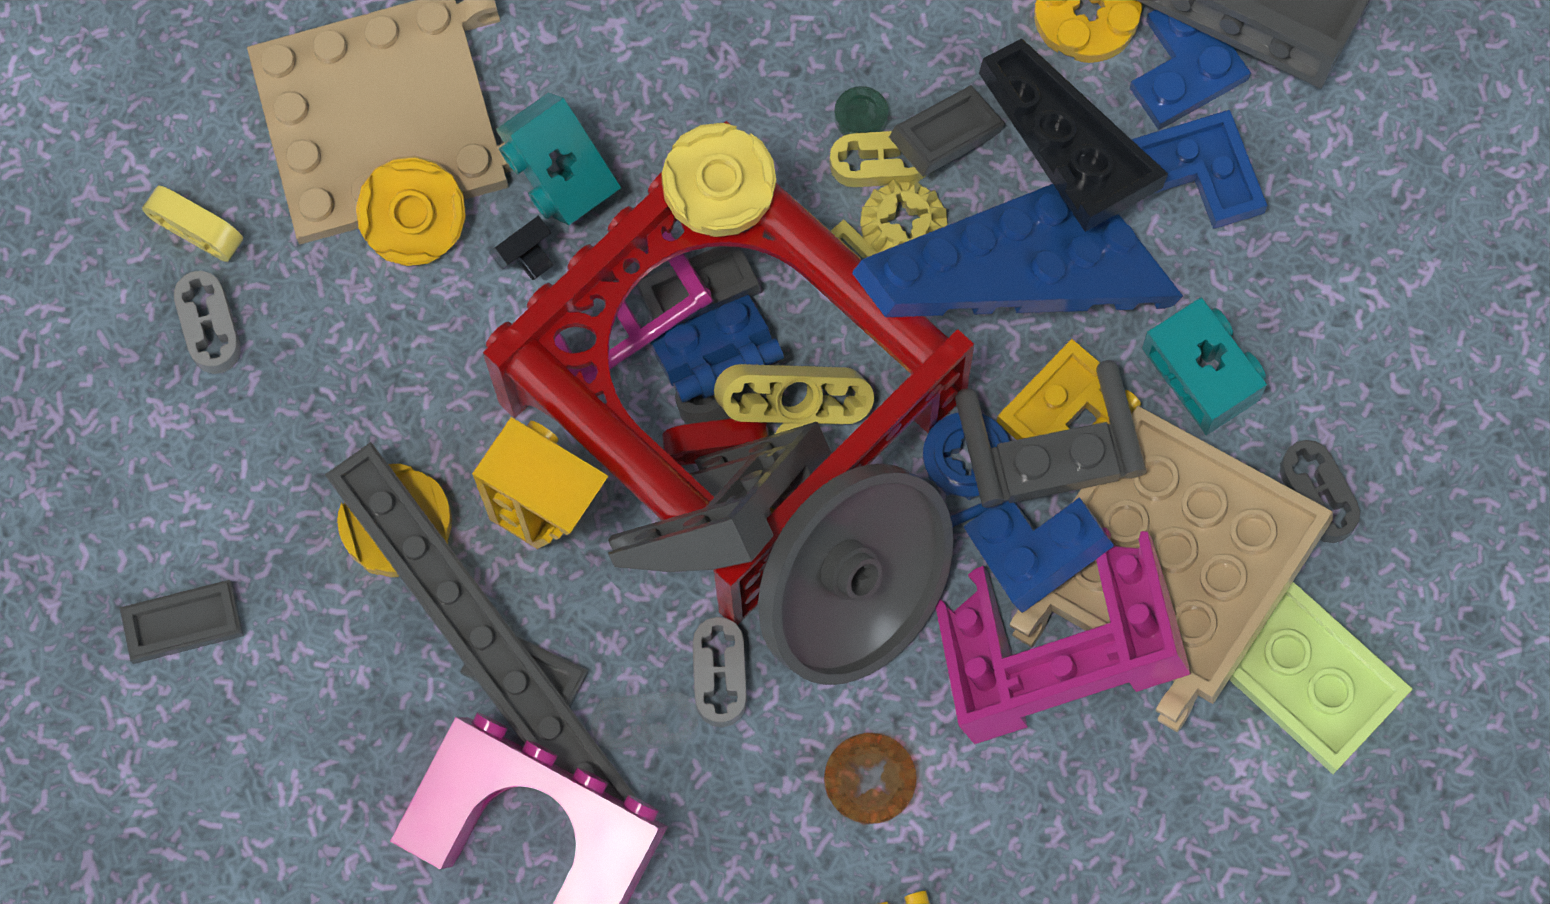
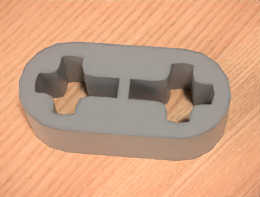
[174,271,241,374]
[693,617,747,728]

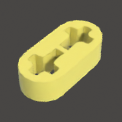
[830,131,926,187]
[142,186,243,262]

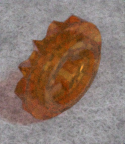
[824,733,916,826]

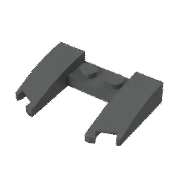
[608,422,832,572]

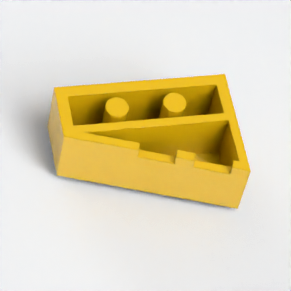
[472,417,608,549]

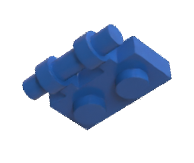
[650,294,784,403]

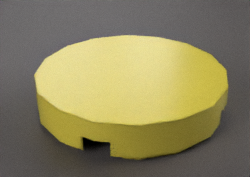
[662,123,776,237]

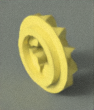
[860,179,947,253]

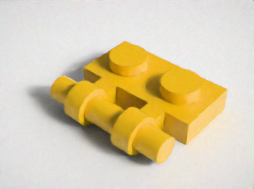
[996,339,1141,440]

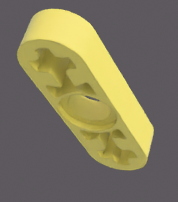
[714,364,874,424]

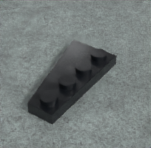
[979,38,1168,232]

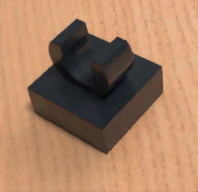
[489,215,554,281]

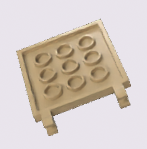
[247,0,513,244]
[1010,406,1333,732]

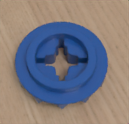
[923,412,1010,500]

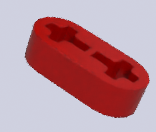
[662,418,769,466]

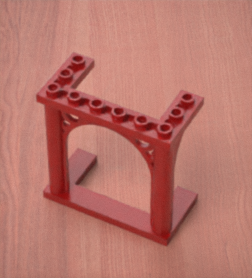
[483,121,974,625]

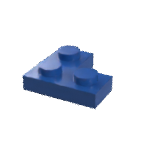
[1130,9,1251,131]
[1131,110,1267,229]
[964,497,1114,613]

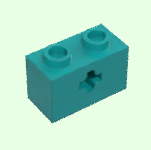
[496,92,621,225]
[1142,297,1267,436]

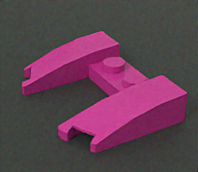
[936,527,1191,744]

